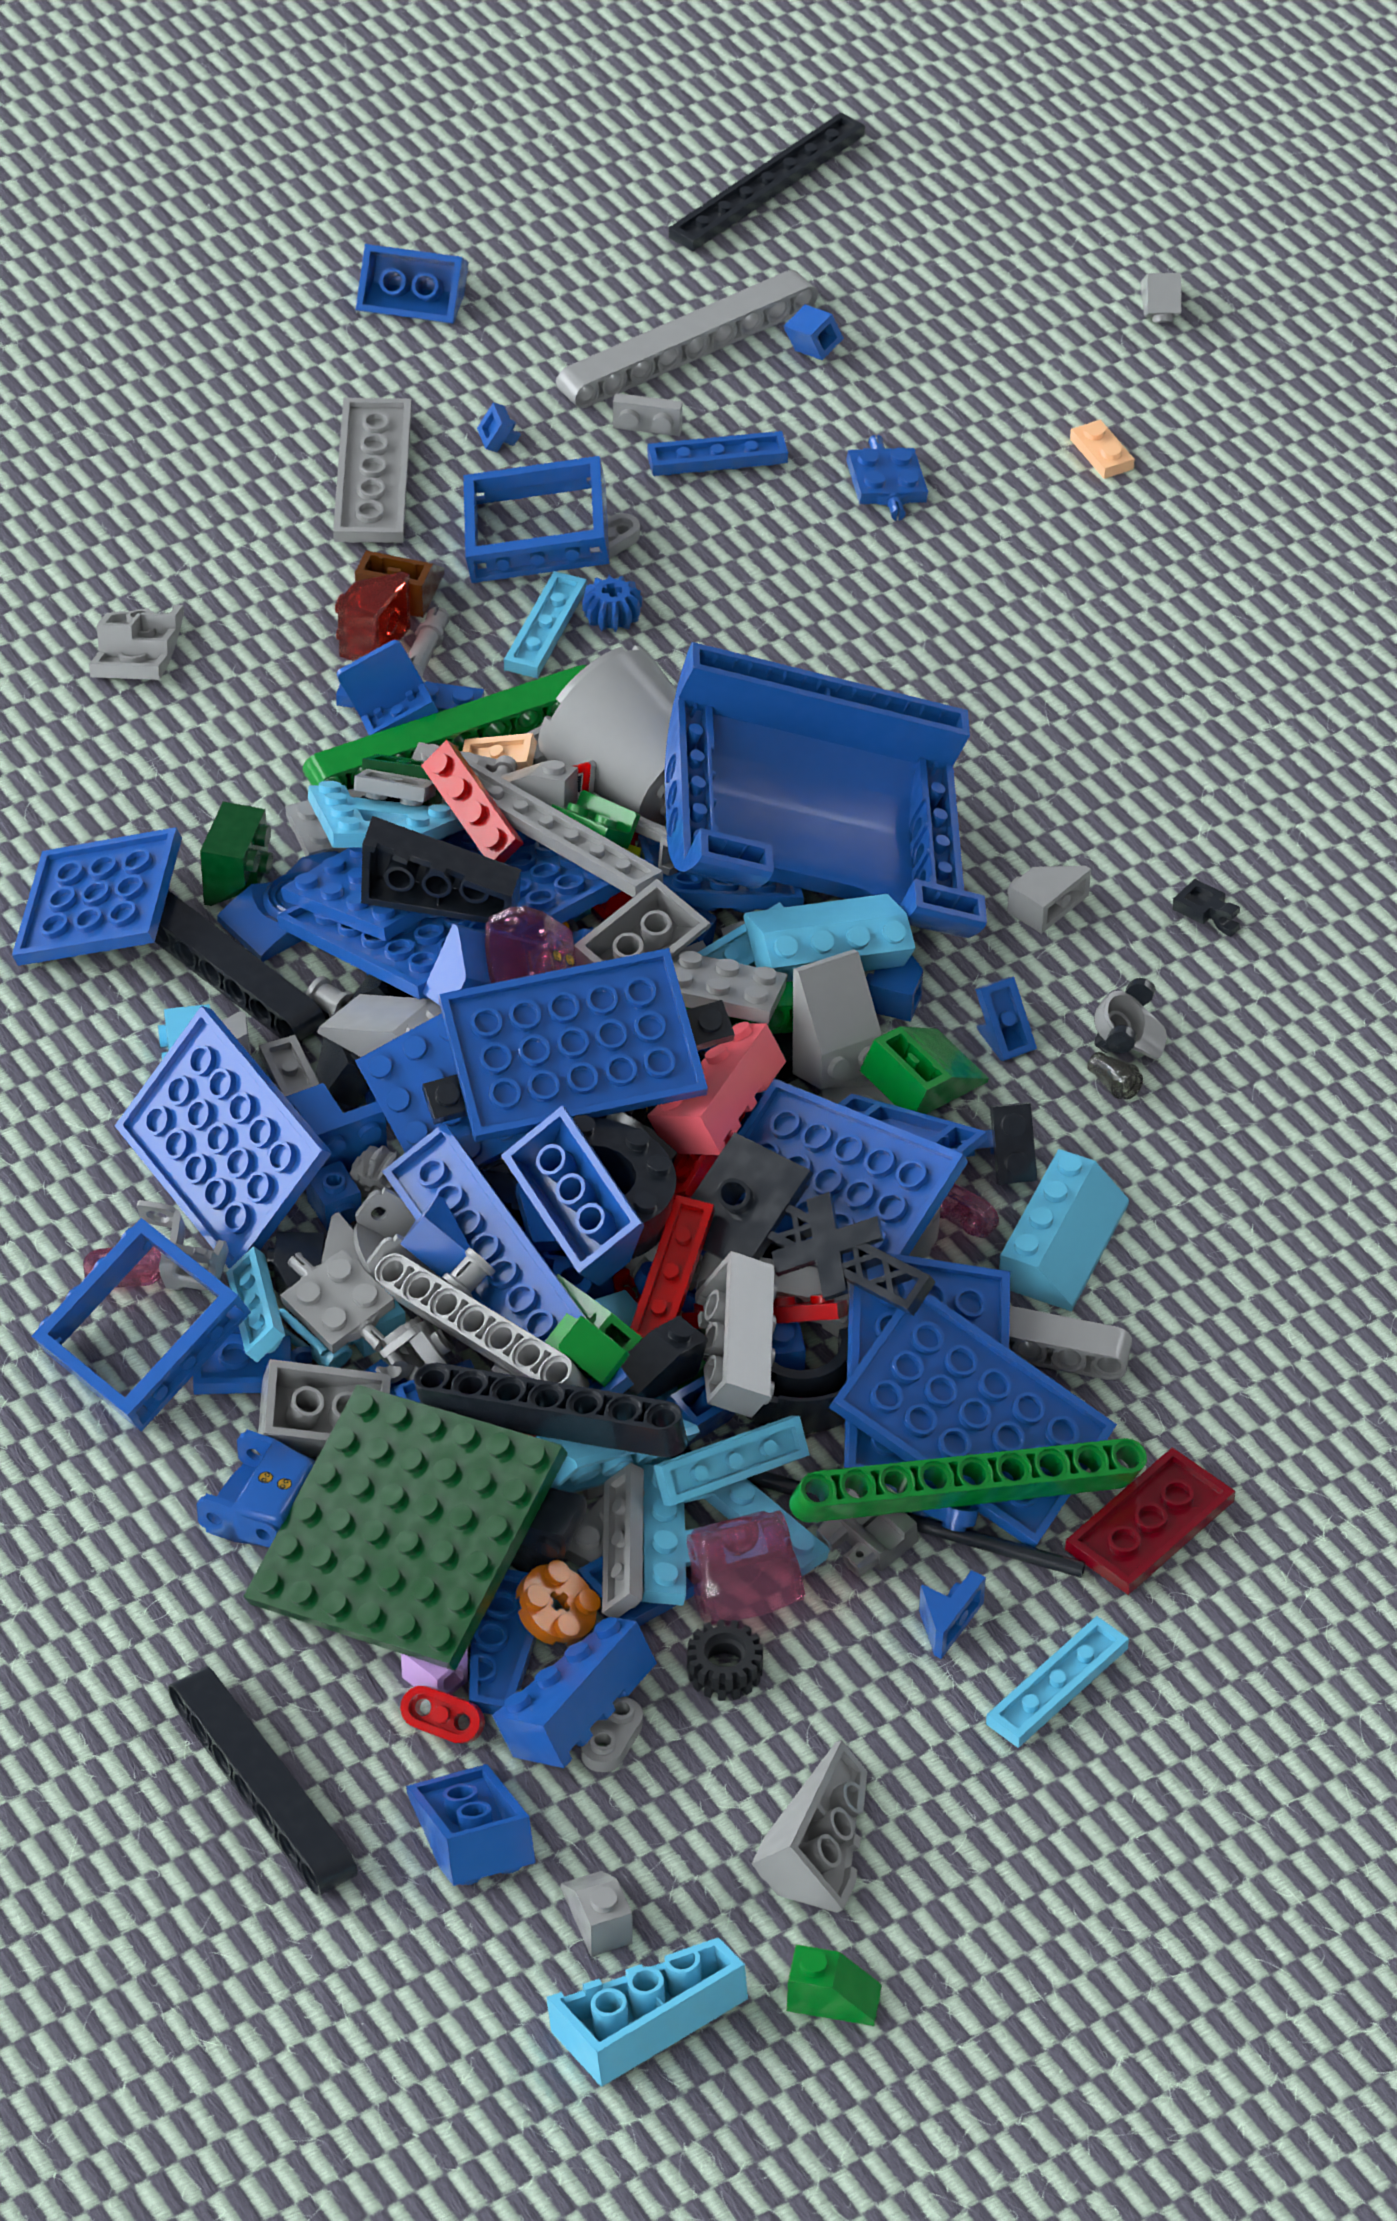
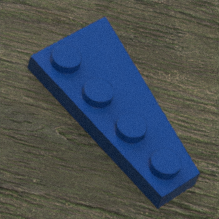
[469,1569,537,1715]

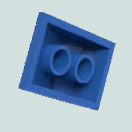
[406,1764,536,1886]

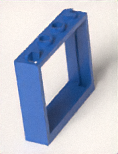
[463,456,610,583]
[32,1218,251,1432]

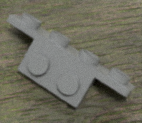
[380,1316,456,1364]

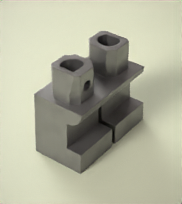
[816,1489,918,1577]

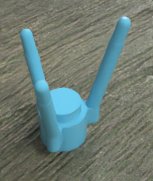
[279,1308,352,1368]

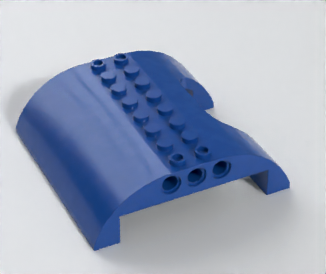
[665,642,987,938]

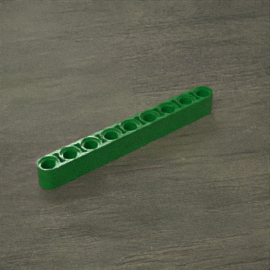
[302,665,587,790]
[789,1438,1147,1523]

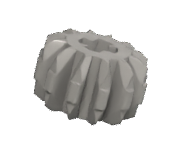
[349,1145,400,1210]

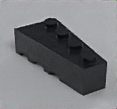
[361,816,521,927]

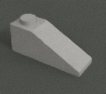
[499,760,578,808]

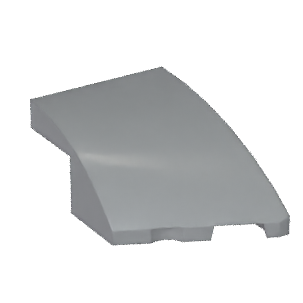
[89,605,184,680]

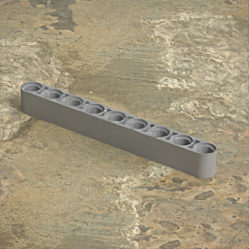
[556,270,818,409]

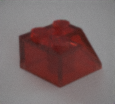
[335,572,411,661]

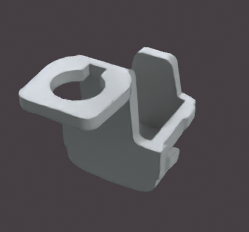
[136,1200,229,1291]

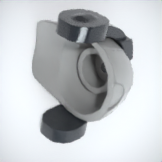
[1094,978,1167,1060]

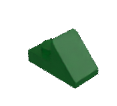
[545,1313,630,1387]

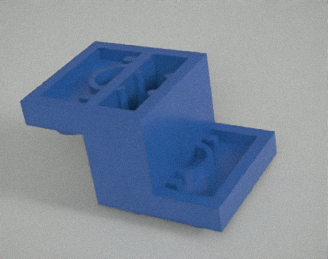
[285,1083,387,1173]

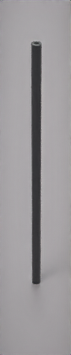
[668,1448,1086,1578]

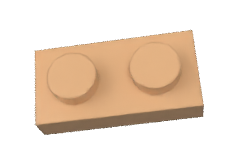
[1070,419,1135,479]
[462,733,537,771]

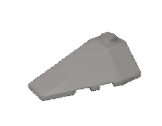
[751,1740,867,1913]

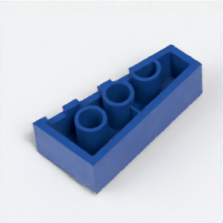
[492,1617,657,1768]

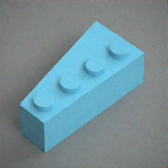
[546,1937,748,2087]

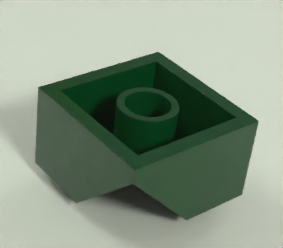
[200,801,273,906]

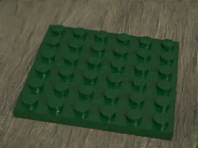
[243,1384,568,1671]

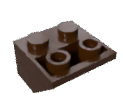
[355,550,445,618]

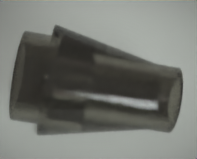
[1087,1052,1143,1100]

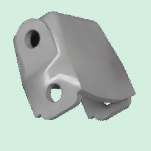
[353,1187,443,1280]

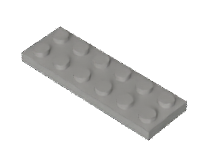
[333,398,412,543]

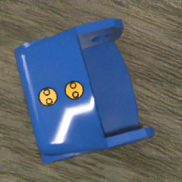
[197,1429,315,1547]

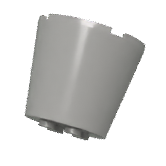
[538,645,676,826]

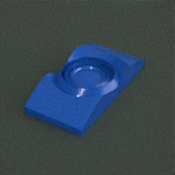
[217,851,339,962]
[838,1093,987,1157]

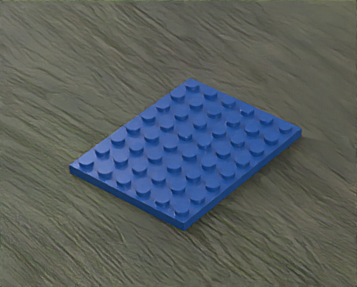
[277,828,650,1000]

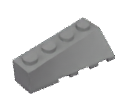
[695,1251,778,1418]

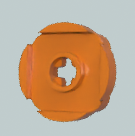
[516,1560,601,1646]

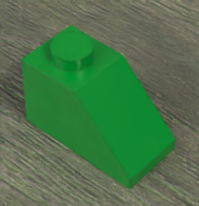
[787,1944,882,2026]

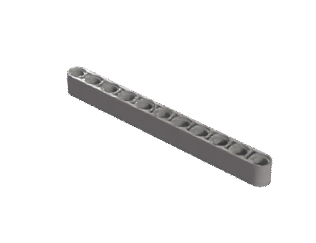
[696,1252,1132,1380]

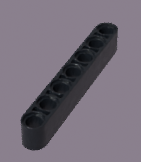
[155,890,325,1042]
[413,1363,688,1457]
[168,1666,358,1896]

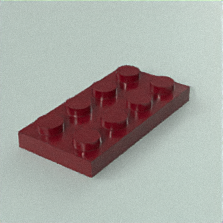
[1065,1447,1236,1595]

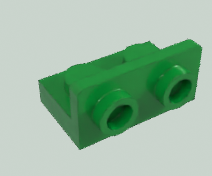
[552,790,640,849]

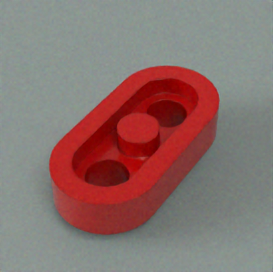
[400,1686,485,1744]

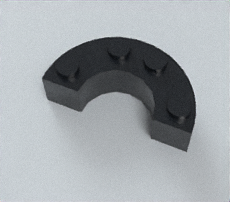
[573,1115,676,1259]
[746,1327,848,1435]
[510,1487,587,1573]

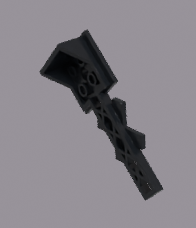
[691,1132,936,1316]

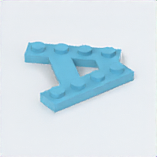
[308,781,465,848]
[642,1464,830,1606]

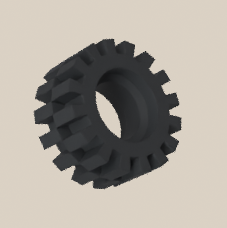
[687,1619,763,1701]

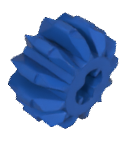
[582,575,642,633]

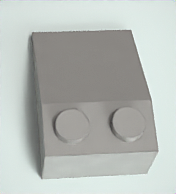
[793,949,882,1090]
[318,994,442,1057]
[257,1359,391,1458]

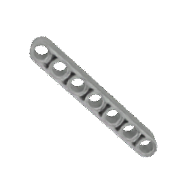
[375,1253,589,1388]

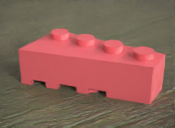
[647,1022,786,1155]

